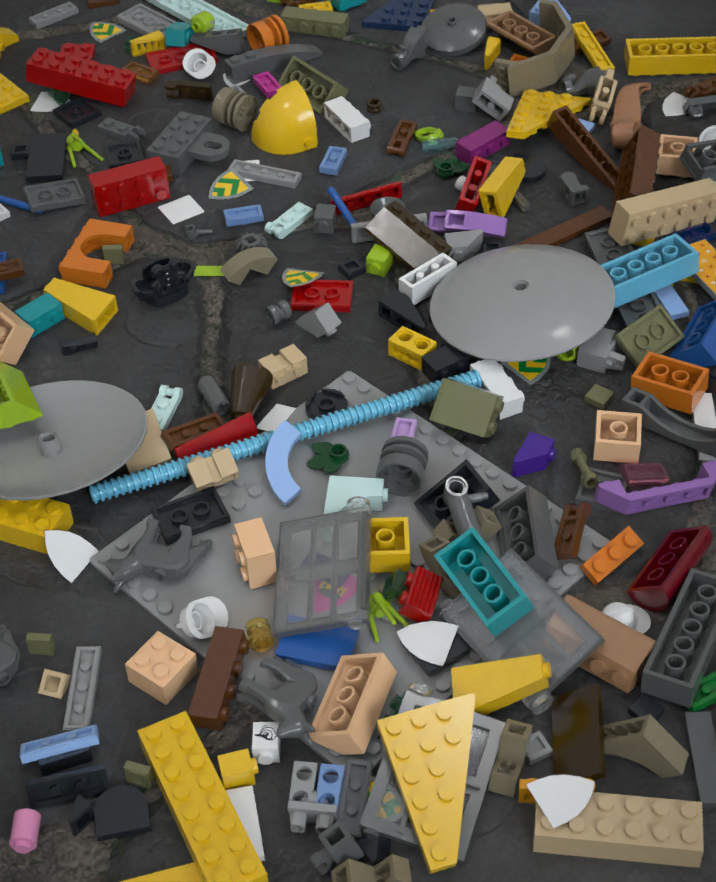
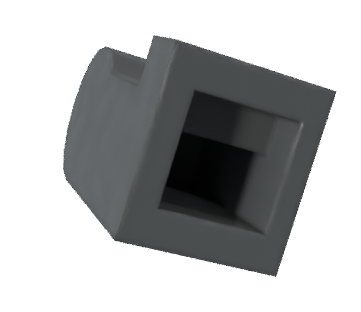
[560,172,589,206]

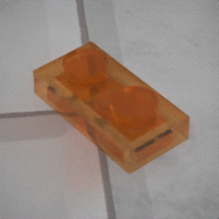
[122,61,159,84]

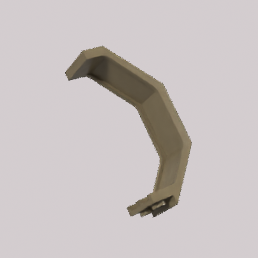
[494,0,575,97]

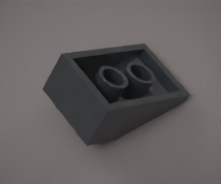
[414,459,500,529]

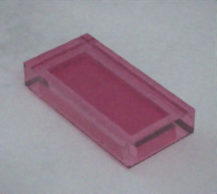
[619,463,670,486]

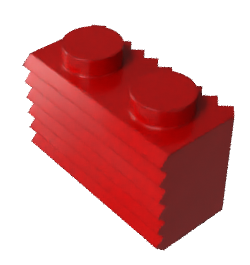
[397,566,443,623]

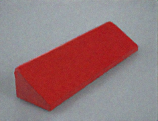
[330,181,402,215]
[174,412,259,461]

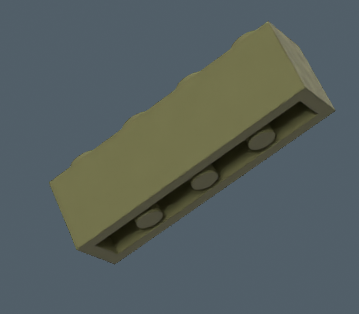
[280,6,349,38]

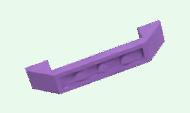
[594,461,716,515]

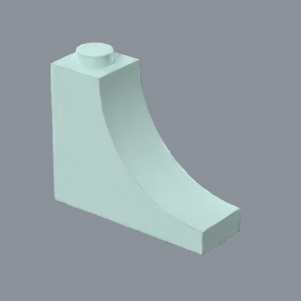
[322,475,388,543]

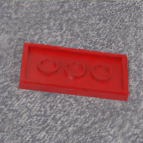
[145,43,218,76]

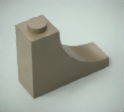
[603,714,689,779]

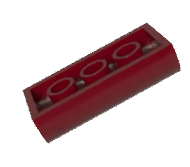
[626,525,713,612]

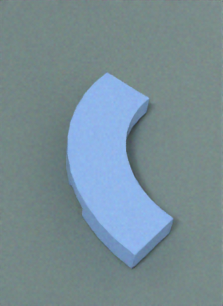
[265,420,301,507]

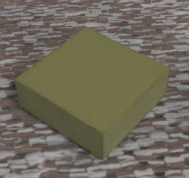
[102,245,125,264]
[584,384,614,410]
[26,632,56,656]
[123,760,154,788]

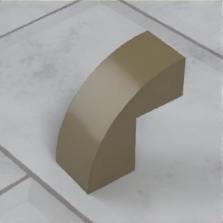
[220,247,277,285]
[432,506,502,542]
[419,535,461,601]
[488,718,533,798]
[331,854,412,882]

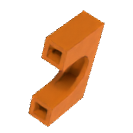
[59,218,134,289]

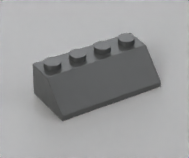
[494,485,558,581]

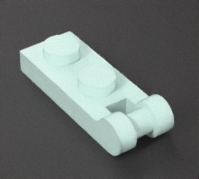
[264,202,313,239]
[151,385,183,431]

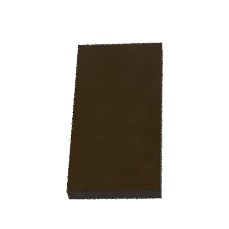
[551,683,606,780]

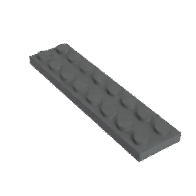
[584,228,660,328]

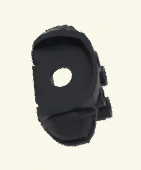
[130,256,196,307]

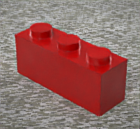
[455,156,492,212]

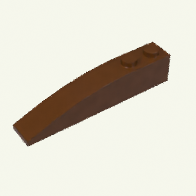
[547,105,619,192]

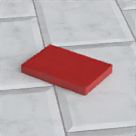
[290,280,353,312]

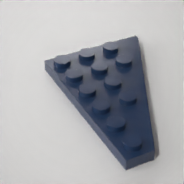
[362,0,435,31]

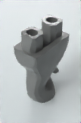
[389,25,428,71]
[561,67,617,96]

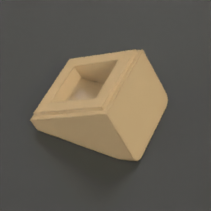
[38,669,72,699]

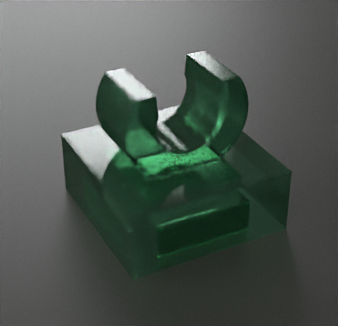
[382,569,407,602]

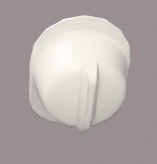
[183,49,216,79]
[176,596,228,639]
[602,602,651,634]

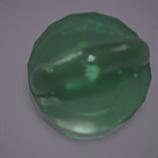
[124,35,140,53]

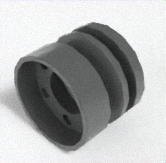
[376,436,429,496]

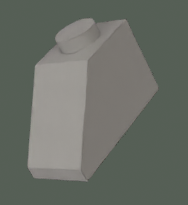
[444,229,483,262]
[295,302,342,337]

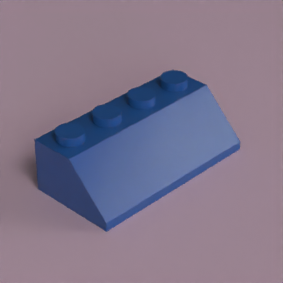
[670,300,716,367]

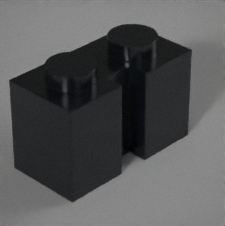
[421,344,471,384]

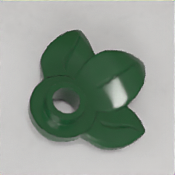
[432,156,469,178]
[307,442,350,474]

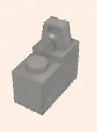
[472,75,514,122]
[577,328,626,374]

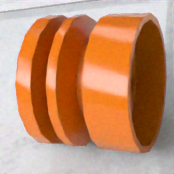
[246,14,289,50]

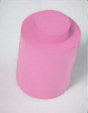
[9,809,41,854]

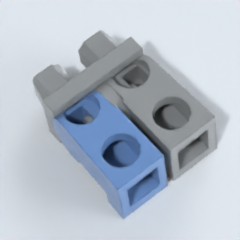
[287,761,345,835]

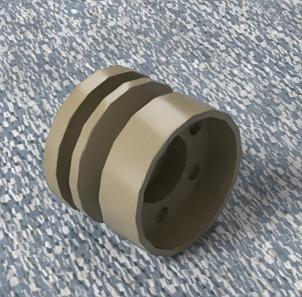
[212,87,258,132]

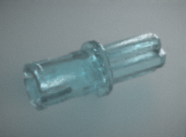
[421,137,457,153]

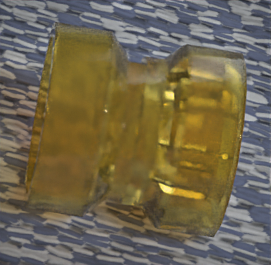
[245,617,274,652]

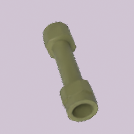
[570,448,598,488]

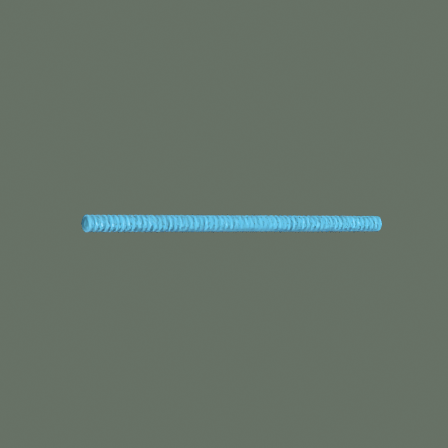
[89,369,482,504]

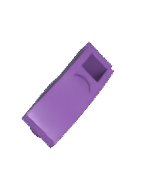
[428,210,508,238]

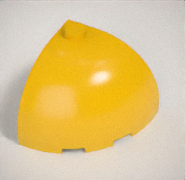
[251,80,318,155]

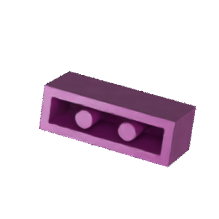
[455,120,510,166]

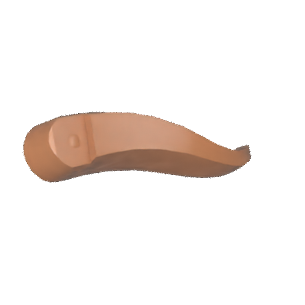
[610,82,651,149]

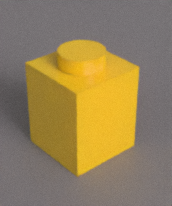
[217,748,259,790]

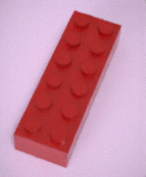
[26,47,137,107]

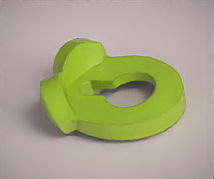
[415,127,444,146]

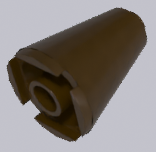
[230,362,273,419]

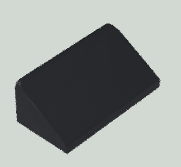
[38,746,93,776]

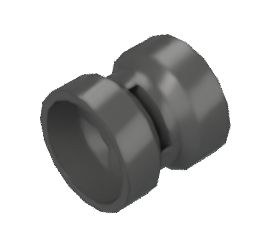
[264,299,292,326]

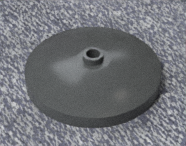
[422,3,487,56]

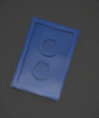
[275,615,360,671]

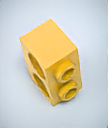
[388,326,437,370]

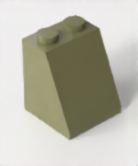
[429,378,504,438]

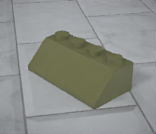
[278,55,349,114]

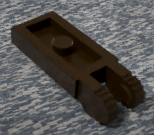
[164,80,214,101]

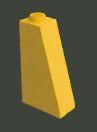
[479,156,526,217]
[43,278,118,336]
[451,654,552,715]

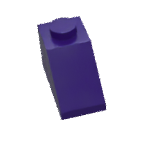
[512,431,557,477]

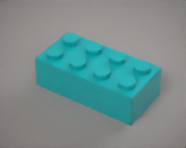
[434,527,535,637]

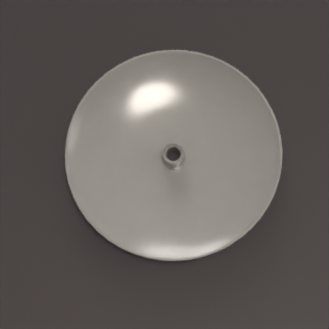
[430,244,616,362]
[0,380,148,500]

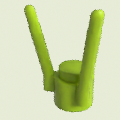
[66,132,104,168]
[369,592,409,643]

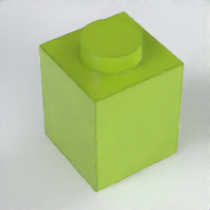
[366,244,393,277]

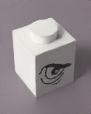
[252,722,281,765]

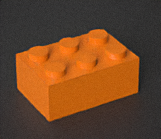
[631,351,709,414]

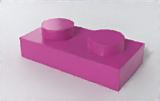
[253,71,282,98]

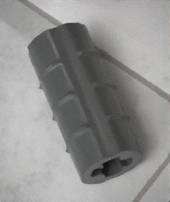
[197,375,231,416]

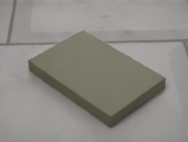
[613,303,685,369]

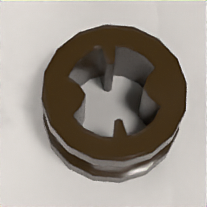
[367,97,382,114]

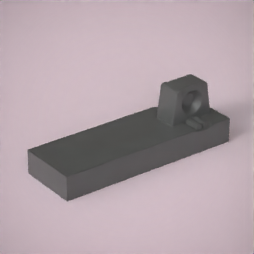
[682,95,716,119]

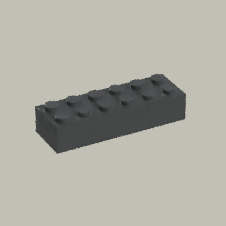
[641,568,716,708]

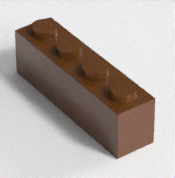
[188,626,250,731]

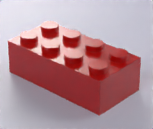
[88,156,170,218]

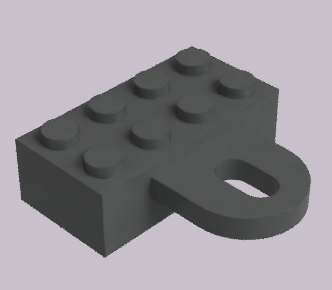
[146,111,230,176]

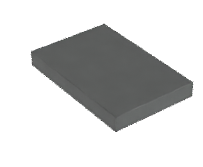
[23,178,86,213]

